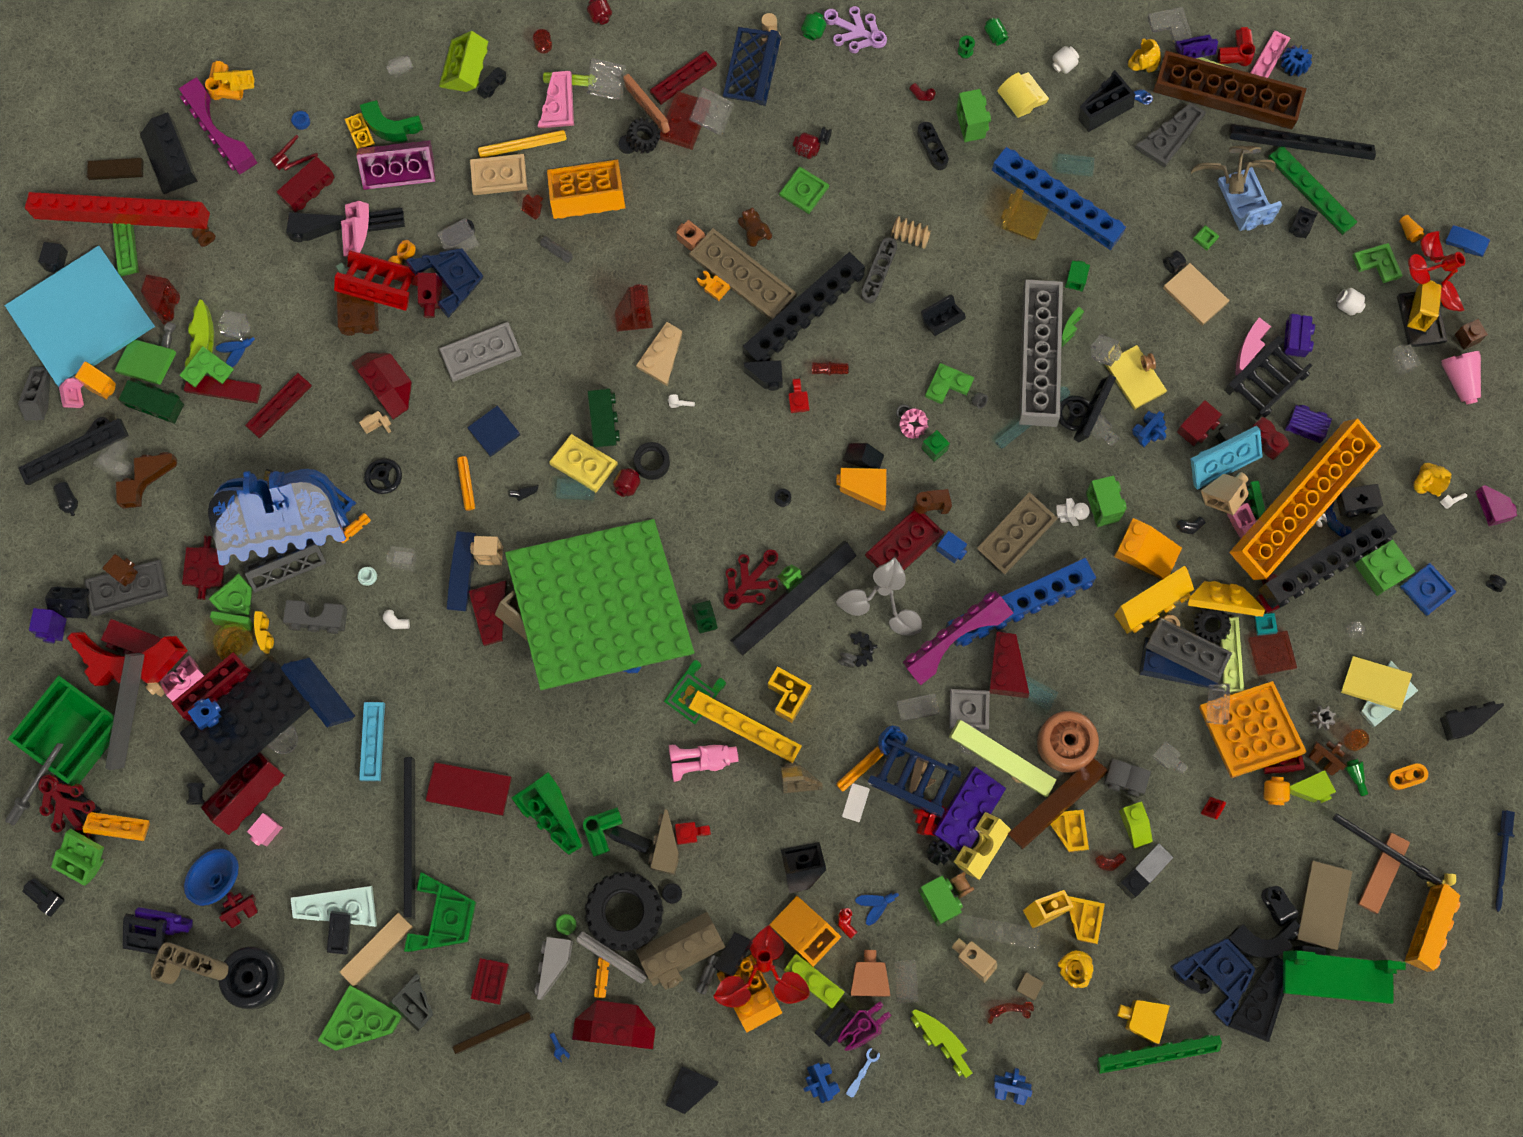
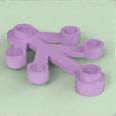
[824,6,887,53]

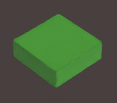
[1193,225,1219,251]

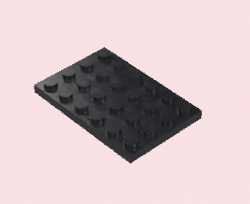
[180,655,311,786]

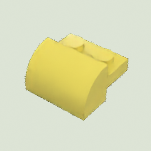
[997,72,1049,118]

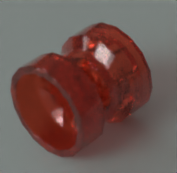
[533,29,552,54]

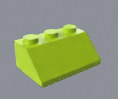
[439,31,488,92]

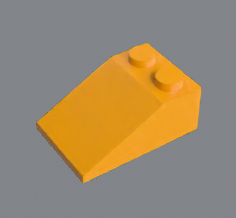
[1114,518,1182,580]

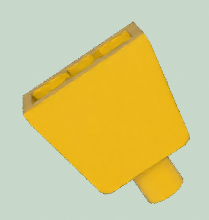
[1117,1000,1170,1044]

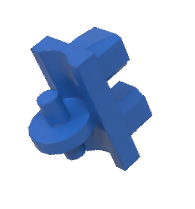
[1132,411,1167,447]
[803,1063,840,1103]
[994,1068,1032,1105]

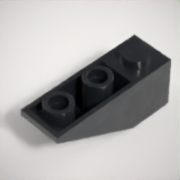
[1440,701,1504,741]

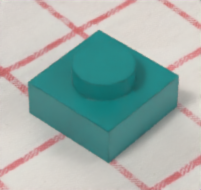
[1254,613,1278,635]

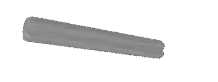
[576,932,647,984]

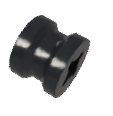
[1163,250,1187,274]

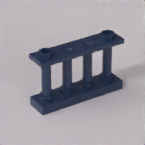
[868,738,961,818]

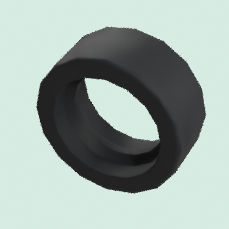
[634,442,670,480]

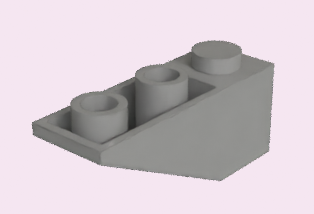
[535,937,573,1000]

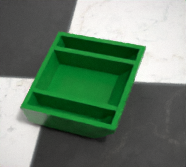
[8,675,114,786]

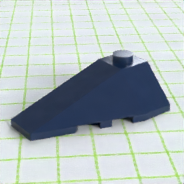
[1139,637,1218,690]

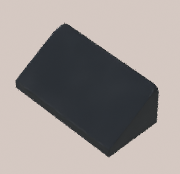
[609,826,652,854]

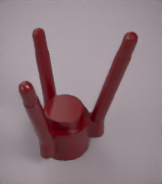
[270,135,318,171]

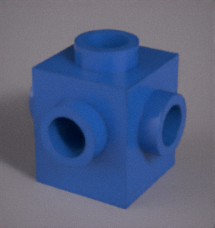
[188,698,221,730]

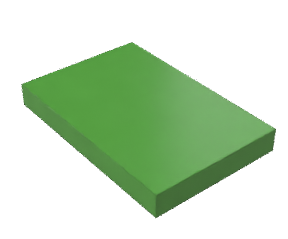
[114,340,177,385]

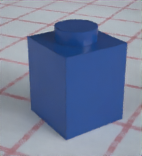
[936,531,967,564]

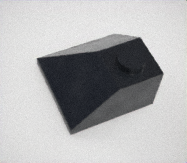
[781,842,826,893]

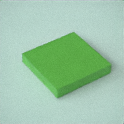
[779,166,829,214]

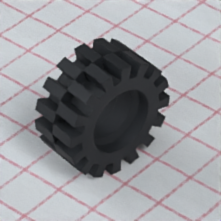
[626,118,661,154]
[1194,608,1231,643]

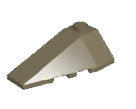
[781,763,823,793]

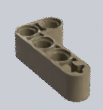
[150,942,228,984]

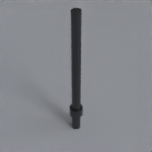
[1332,813,1443,885]

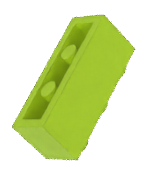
[784,954,845,1009]

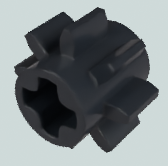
[926,840,952,865]

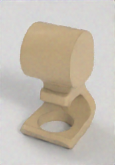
[761,13,781,50]

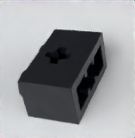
[1336,484,1383,518]

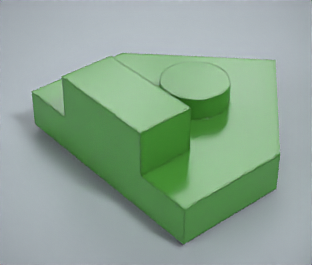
[208,574,252,615]

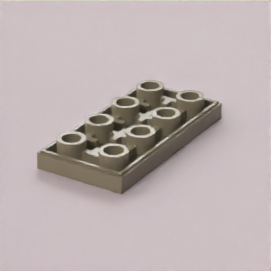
[1296,861,1353,951]

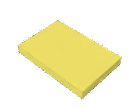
[1104,345,1167,410]
[549,434,618,493]
[1341,656,1412,711]

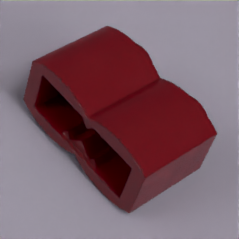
[1252,417,1289,460]

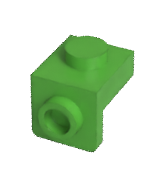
[777,564,802,590]

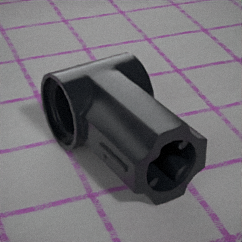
[22,878,65,917]

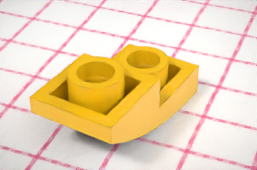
[345,113,375,149]
[254,611,274,654]

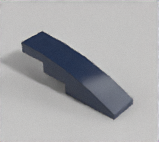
[447,531,476,611]

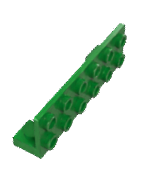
[1283,951,1406,1004]

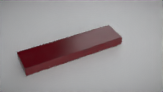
[650,51,717,105]
[245,373,312,439]
[184,376,262,404]

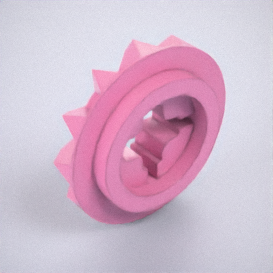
[900,409,929,439]

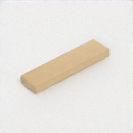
[340,913,413,987]

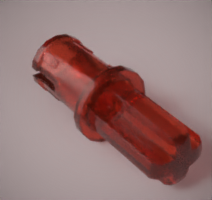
[812,361,849,376]

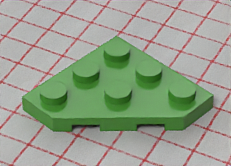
[318,985,402,1051]

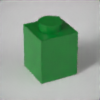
[1065,260,1090,292]
[921,430,950,462]

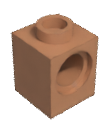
[676,220,705,251]

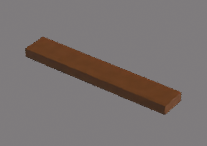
[1008,758,1108,850]

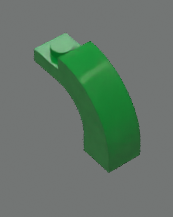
[360,100,423,142]

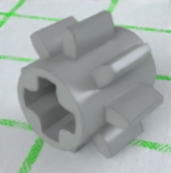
[1310,706,1336,731]

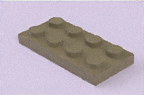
[977,492,1058,575]

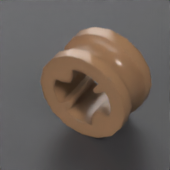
[1141,353,1156,372]

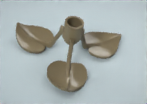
[1191,146,1276,194]

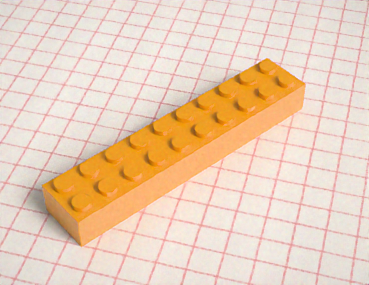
[1229,418,1381,580]

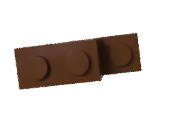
[116,452,177,509]

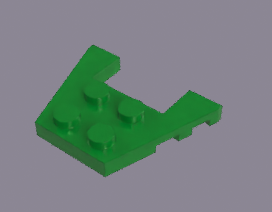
[404,873,477,952]

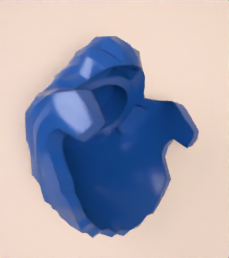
[878,725,908,758]

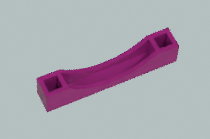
[178,77,257,175]
[903,591,1013,686]

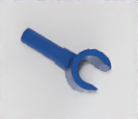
[550,1033,570,1063]

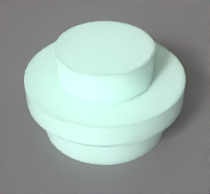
[358,567,377,586]

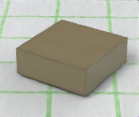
[1016,972,1044,1001]

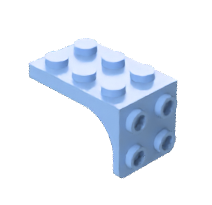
[1217,167,1282,231]

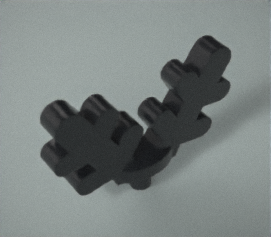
[850,631,878,667]

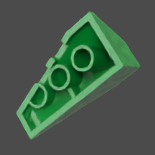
[512,772,583,855]

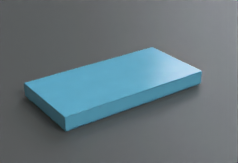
[1190,426,1263,490]

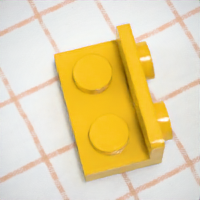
[213,70,254,91]

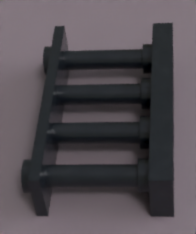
[1224,336,1313,421]

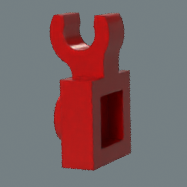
[789,378,809,413]
[675,822,711,845]

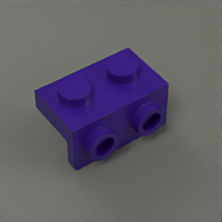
[1175,34,1218,58]

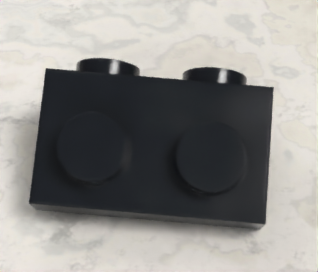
[921,294,966,336]
[45,586,90,619]

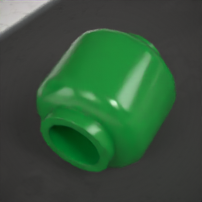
[801,12,827,41]

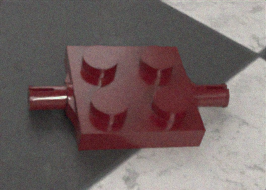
[182,536,225,600]

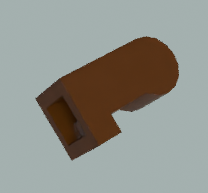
[913,489,952,514]

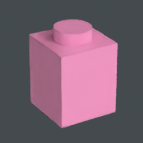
[247,813,283,846]

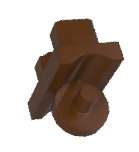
[1309,740,1346,776]

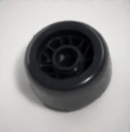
[218,946,285,1010]

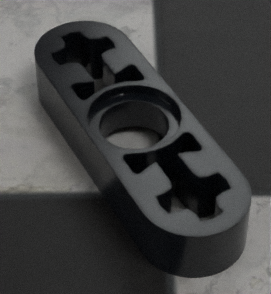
[917,122,949,170]

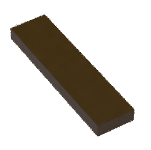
[452,1012,534,1054]

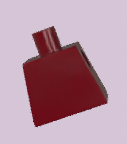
[418,273,443,318]

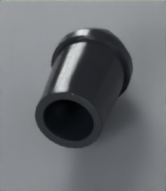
[53,482,78,516]

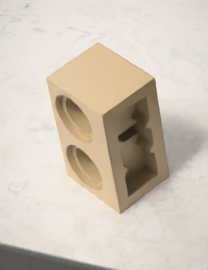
[470,536,503,565]

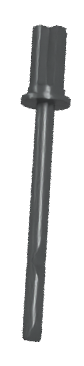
[5,743,63,826]

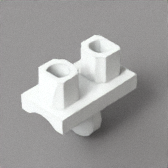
[1057,498,1090,526]

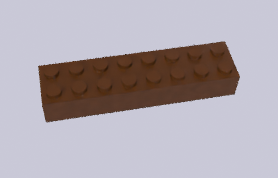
[1153,51,1307,130]

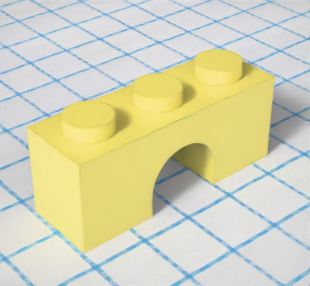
[954,812,1011,880]

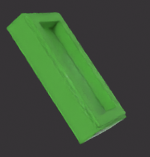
[210,611,254,631]

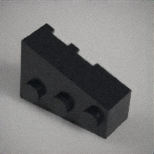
[1078,70,1135,132]

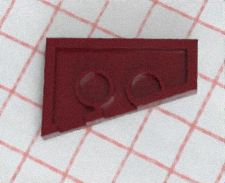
[469,580,507,646]

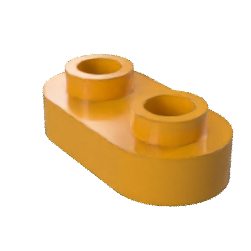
[1387,763,1428,790]

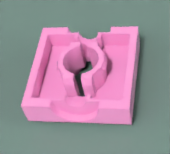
[159,655,204,702]

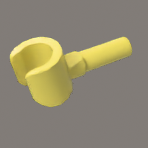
[1427,874,1456,887]

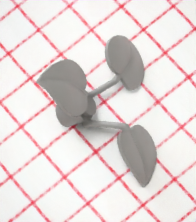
[836,557,922,636]

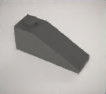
[18,367,50,421]

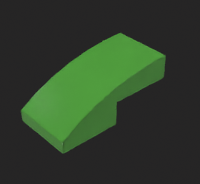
[1061,307,1084,347]

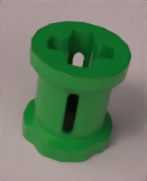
[957,35,975,59]

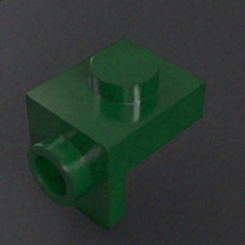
[692,600,718,634]

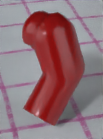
[838,908,857,939]

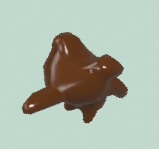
[738,207,772,247]

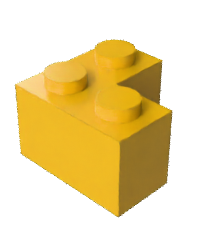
[768,666,812,723]

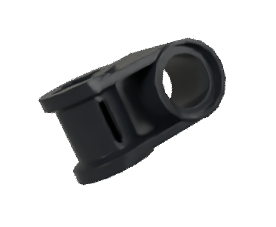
[1261,886,1298,926]

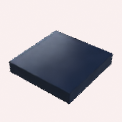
[467,405,520,457]

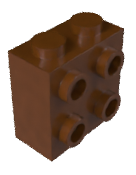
[337,293,379,336]

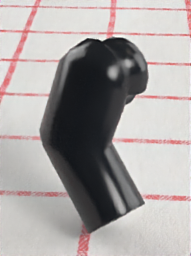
[1176,517,1206,534]

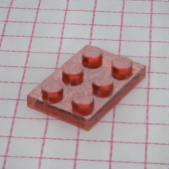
[659,91,711,150]

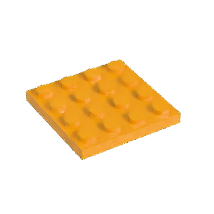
[1199,681,1306,778]

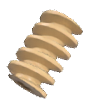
[891,216,931,249]

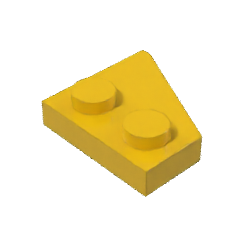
[1050,809,1089,852]
[1068,896,1105,945]

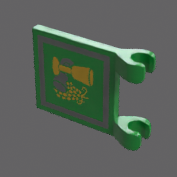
[664,660,726,724]

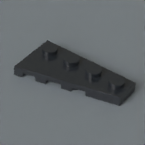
[1228,957,1284,1042]

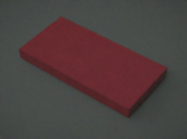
[865,510,945,571]
[426,762,512,816]

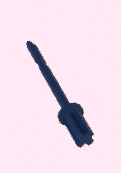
[1496,810,1515,912]

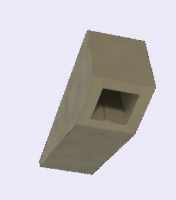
[648,809,680,875]

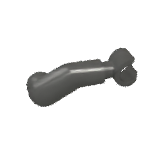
[161,322,176,364]

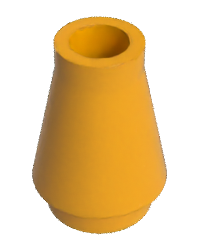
[1399,215,1424,243]

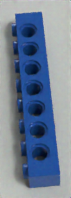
[992,147,1126,250]
[946,558,1096,647]

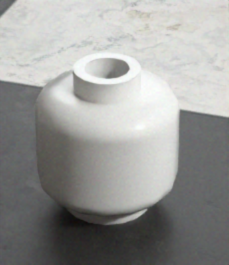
[1052,46,1079,74]
[1336,288,1366,316]

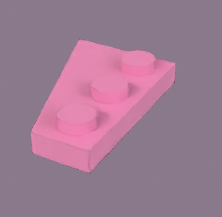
[538,71,574,128]

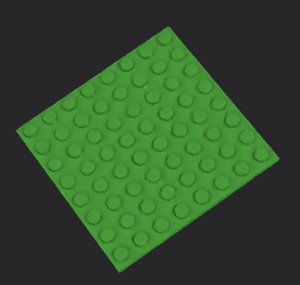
[505,519,694,690]

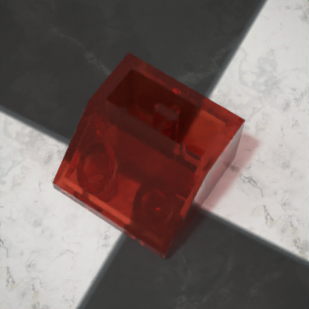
[141,274,180,326]

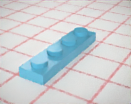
[360,702,385,781]

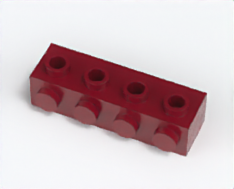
[171,652,251,722]

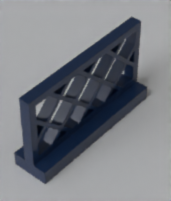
[723,27,781,106]

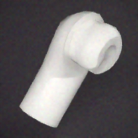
[383,610,410,629]

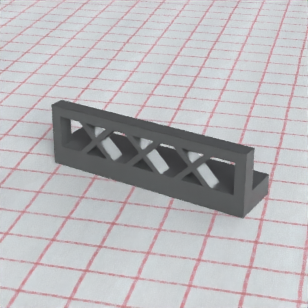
[244,539,326,593]

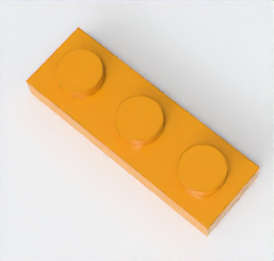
[83,812,150,841]

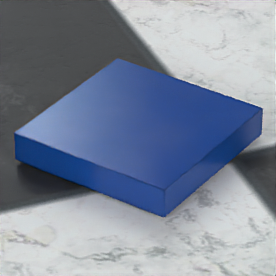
[1400,563,1456,616]

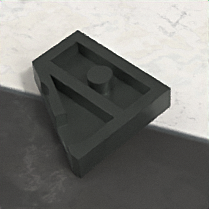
[389,974,433,1031]

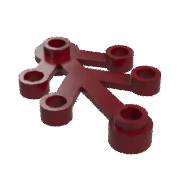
[723,549,778,610]
[38,774,95,839]

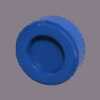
[291,111,310,130]

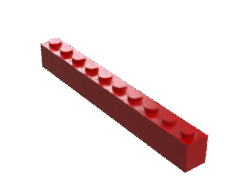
[25,192,210,229]

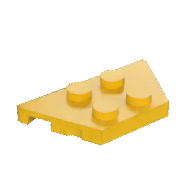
[1188,581,1265,617]

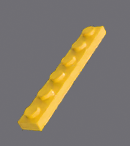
[689,691,802,763]

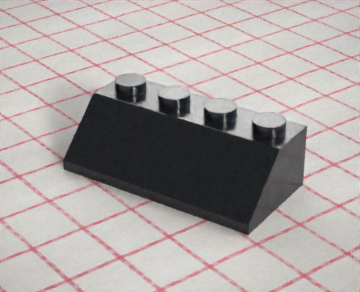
[140,112,198,194]

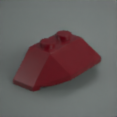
[351,353,412,420]
[572,1000,656,1049]

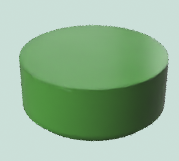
[556,914,577,935]

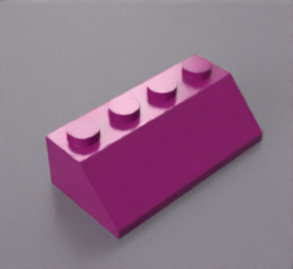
[356,140,435,190]

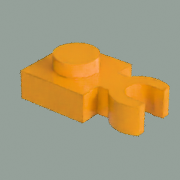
[697,271,730,301]

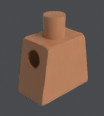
[850,950,890,997]

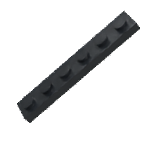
[18,418,129,485]

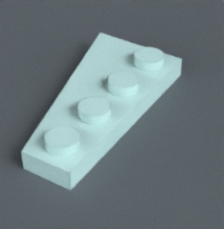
[291,886,377,927]

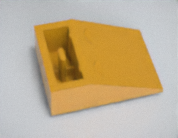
[769,896,841,967]
[717,955,782,1033]

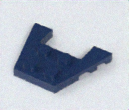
[406,248,483,318]
[1170,938,1256,1026]

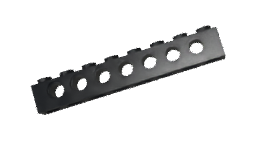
[742,252,865,362]
[1259,513,1397,609]

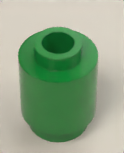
[984,18,1009,46]

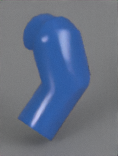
[1133,89,1153,105]

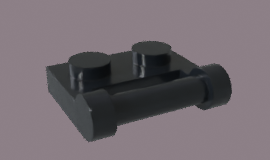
[123,913,167,955]

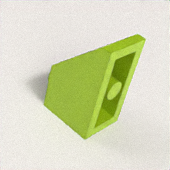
[1289,770,1336,803]
[1119,801,1153,848]

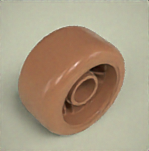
[1037,711,1099,773]

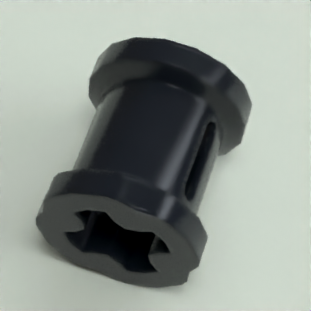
[186,783,205,805]

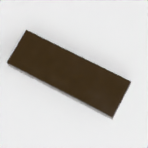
[87,158,144,180]

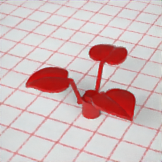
[1408,231,1465,312]
[713,925,810,1008]

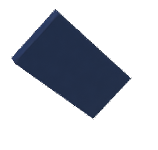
[281,658,355,728]

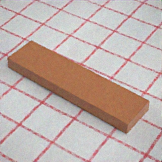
[623,74,670,133]
[1358,833,1410,914]

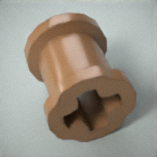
[949,872,975,898]

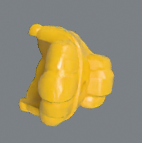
[1128,38,1161,72]
[1413,463,1452,497]
[1057,951,1093,988]

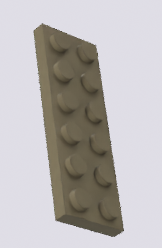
[689,228,797,320]

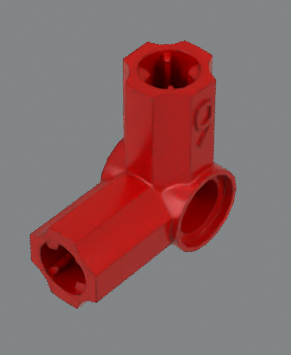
[1217,27,1256,66]

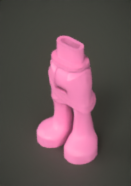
[669,745,738,782]

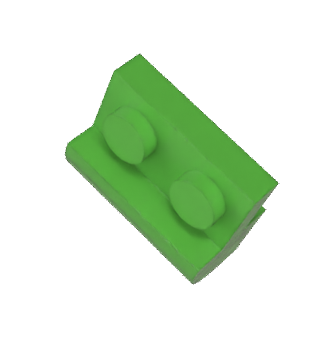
[51,829,104,886]

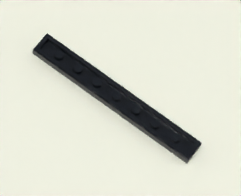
[1229,124,1376,160]
[730,541,857,656]
[404,757,415,919]

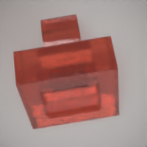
[522,194,543,220]

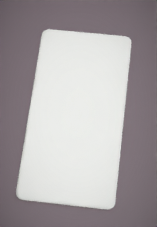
[842,783,870,822]

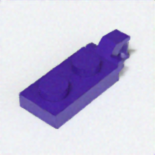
[135,907,193,935]

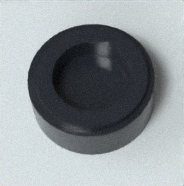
[619,135,635,154]
[662,883,682,904]

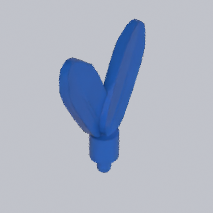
[216,337,255,367]
[855,893,899,926]

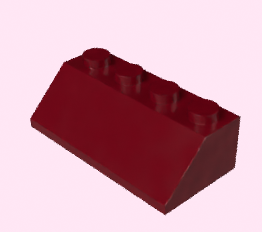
[201,752,285,835]

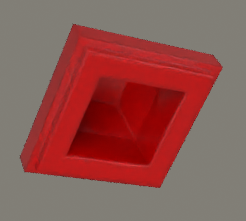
[1201,797,1226,820]

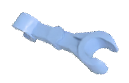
[846,1048,880,1098]

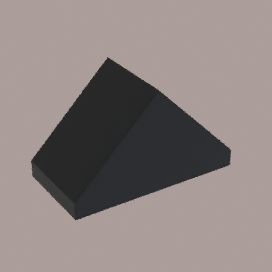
[843,443,884,469]

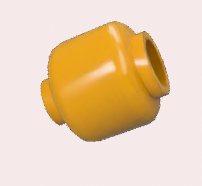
[1263,776,1290,805]

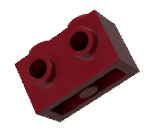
[1177,400,1222,447]

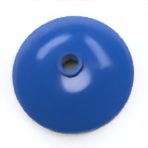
[184,849,239,906]

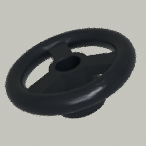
[1059,396,1090,431]
[364,458,402,494]

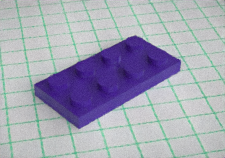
[932,766,1006,853]

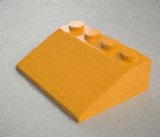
[547,159,625,219]

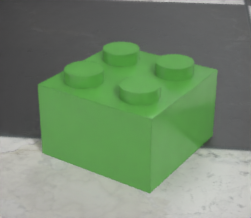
[956,89,991,142]
[1086,476,1127,527]
[1355,540,1416,596]
[918,876,963,926]

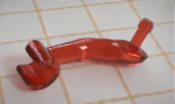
[988,1002,1034,1024]

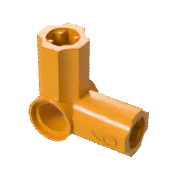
[205,61,244,101]

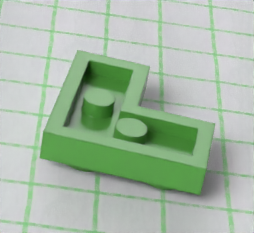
[1352,243,1402,283]
[179,346,234,388]
[925,363,975,404]

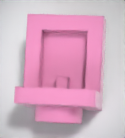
[59,378,84,408]

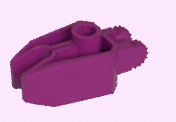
[838,1001,892,1051]

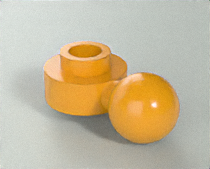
[388,240,416,265]

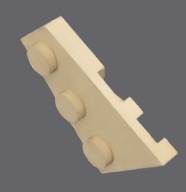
[636,322,682,386]

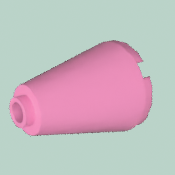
[1441,351,1481,405]

